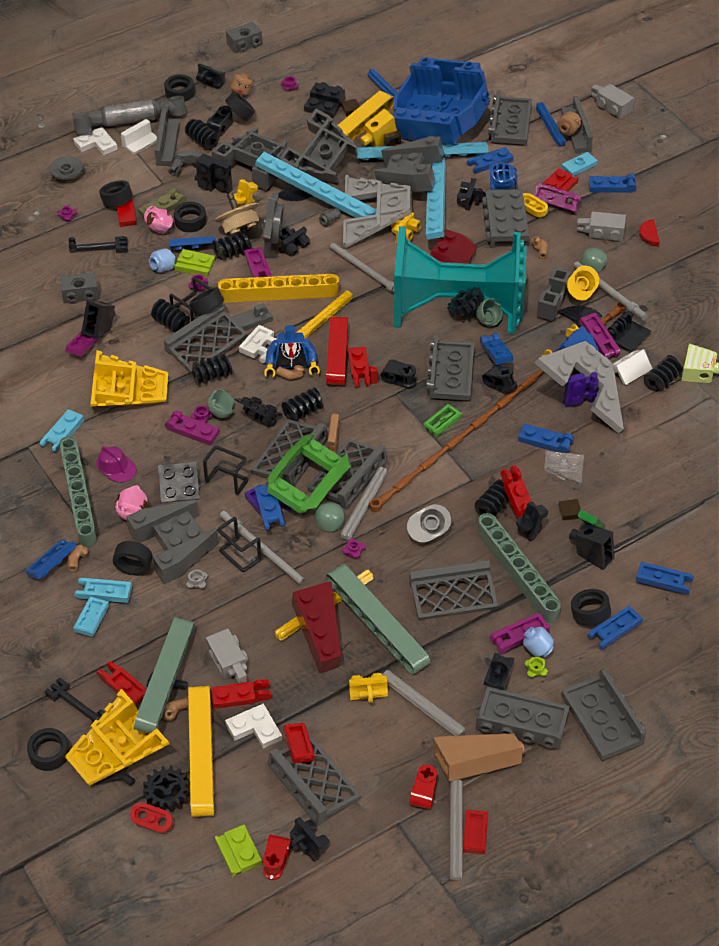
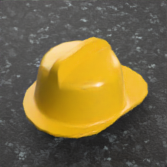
[567,265,599,301]

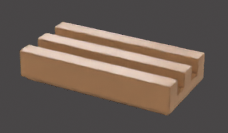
[328,414,339,453]

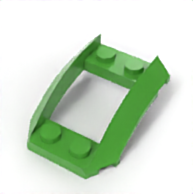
[267,433,351,513]

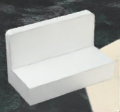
[121,119,157,155]
[613,349,652,385]

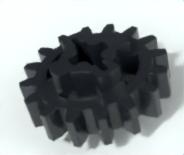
[447,287,485,317]
[143,766,190,812]

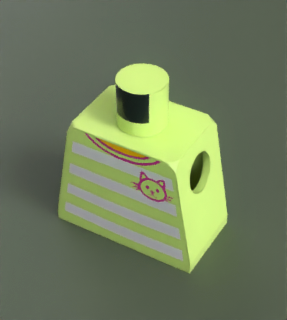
[681,344,719,383]

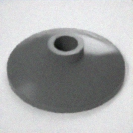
[49,156,83,179]

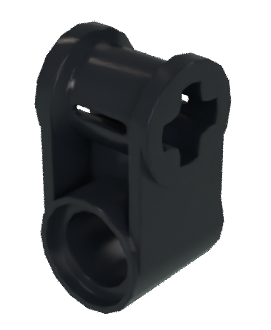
[206,105,233,135]
[380,359,417,389]
[482,365,518,392]

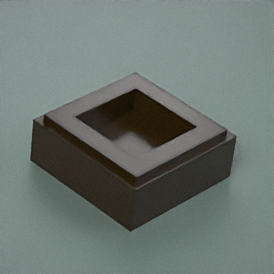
[341,99,360,116]
[384,130,401,146]
[558,499,581,520]

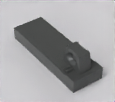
[218,303,273,336]

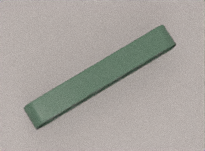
[60,436,97,547]
[478,513,561,623]
[326,564,430,675]
[134,617,195,734]

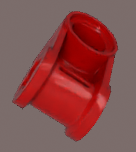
[409,765,437,810]
[263,834,292,880]

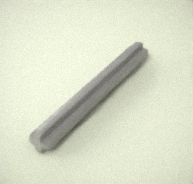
[341,467,387,541]
[382,670,465,736]
[450,779,462,881]

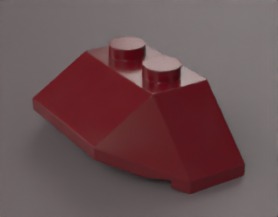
[430,229,477,264]

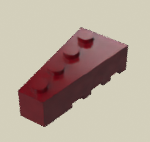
[291,581,341,673]

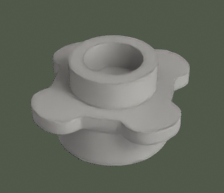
[186,570,208,588]

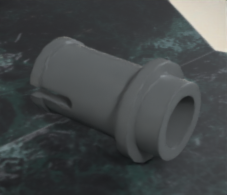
[319,208,341,226]

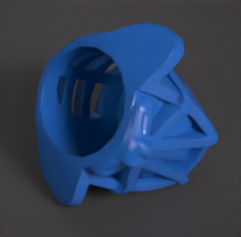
[489,161,518,190]

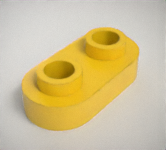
[523,193,548,217]

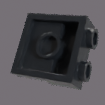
[304,82,345,119]
[193,153,233,194]

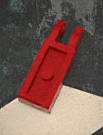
[348,347,370,387]
[500,465,532,518]
[96,661,147,707]
[211,679,272,709]

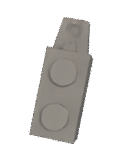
[591,84,634,119]
[577,212,626,241]
[206,629,248,683]

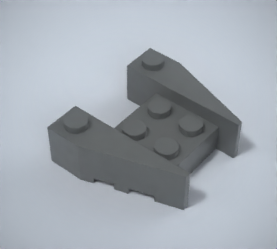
[279,109,358,184]
[211,127,287,190]
[374,136,444,192]
[126,500,219,584]

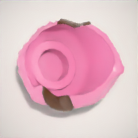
[144,206,173,234]
[115,485,148,521]

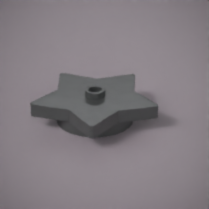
[263,193,284,258]

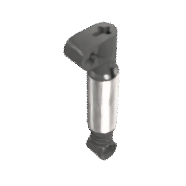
[72,96,186,134]

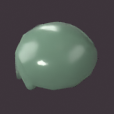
[580,247,607,273]
[476,298,502,327]
[207,389,235,419]
[315,502,345,532]

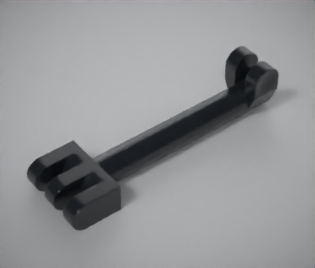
[69,236,128,253]
[44,678,105,722]

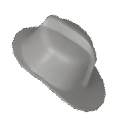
[407,504,451,543]

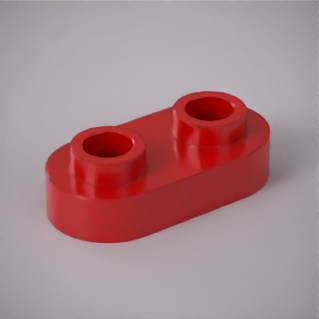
[130,803,174,834]

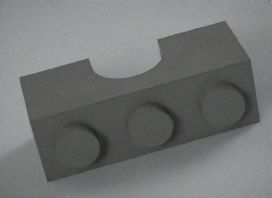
[537,267,571,321]

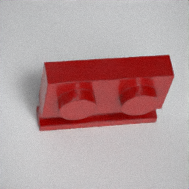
[542,168,579,192]

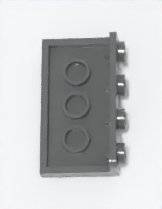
[488,90,532,145]
[482,189,529,248]
[426,334,474,400]
[561,669,646,761]
[476,686,570,749]

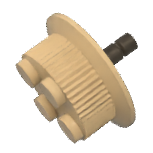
[214,193,260,235]

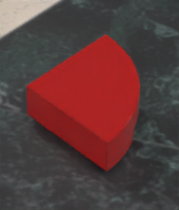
[369,366,378,384]

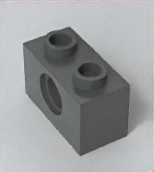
[226,22,262,53]
[60,272,99,303]

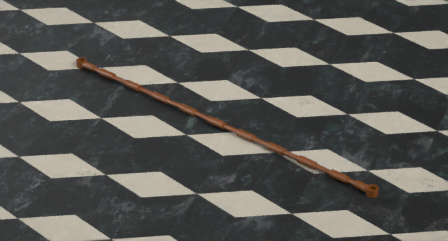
[370,302,626,512]

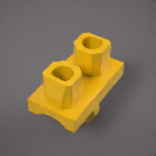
[234,179,258,207]
[391,212,421,243]
[349,673,388,703]

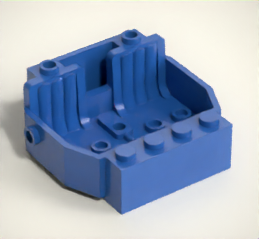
[393,57,490,145]

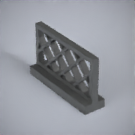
[164,304,248,375]
[251,419,328,486]
[307,438,388,509]
[409,560,498,620]
[267,736,361,826]

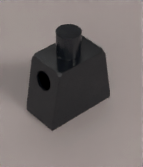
[81,300,115,339]
[569,524,615,570]

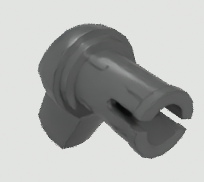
[168,150,205,176]

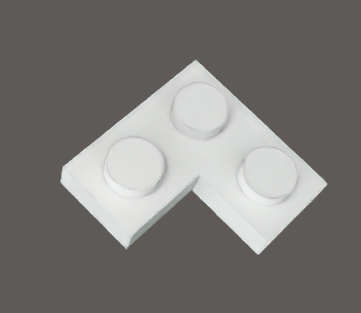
[73,127,118,155]
[225,704,282,748]

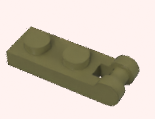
[138,188,187,218]

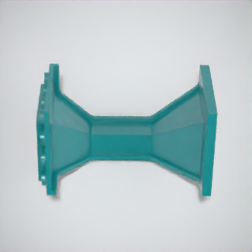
[394,226,527,334]

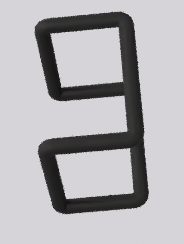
[169,277,211,322]
[203,445,248,495]
[217,517,262,572]

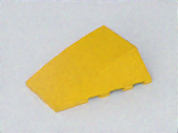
[90,350,168,407]
[65,689,170,786]

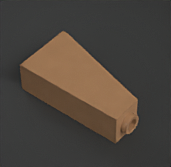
[433,733,524,782]

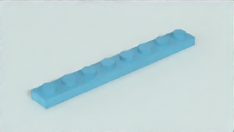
[357,142,488,160]
[255,152,377,218]
[426,157,446,240]

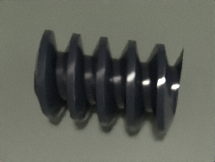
[185,119,220,150]
[212,230,250,260]
[151,298,190,333]
[192,354,233,385]
[643,355,683,391]
[281,387,323,421]
[474,479,510,516]

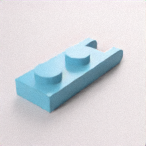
[40,409,84,452]
[74,578,132,603]

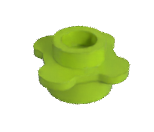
[525,657,548,678]

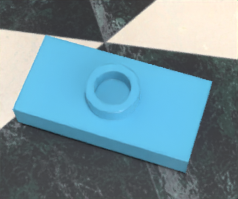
[561,152,598,177]
[73,596,109,637]

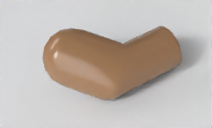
[531,236,548,259]
[276,365,304,380]
[68,545,88,572]
[162,698,189,721]

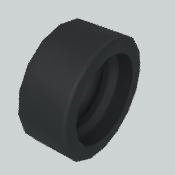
[164,74,195,101]
[225,91,256,121]
[99,180,133,207]
[174,202,207,233]
[189,287,224,316]
[112,541,153,576]
[571,589,611,626]
[27,728,69,771]

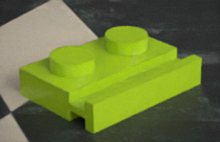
[174,249,216,277]
[215,825,262,877]

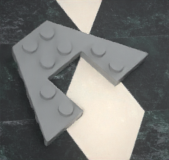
[343,175,412,248]
[534,341,624,433]

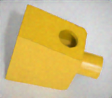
[360,109,397,147]

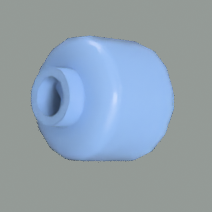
[149,249,176,273]
[523,627,554,657]

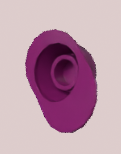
[96,446,137,483]

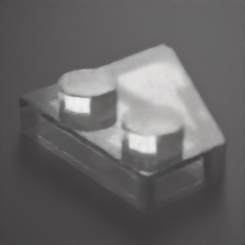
[544,451,584,487]

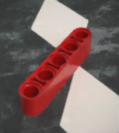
[326,317,348,385]

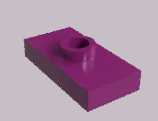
[66,332,98,357]

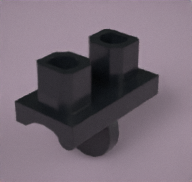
[196,63,225,89]
[457,178,485,211]
[279,226,311,257]
[516,501,548,541]
[484,653,515,691]
[290,817,330,862]

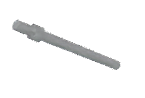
[330,243,394,293]
[574,261,647,320]
[219,511,305,585]

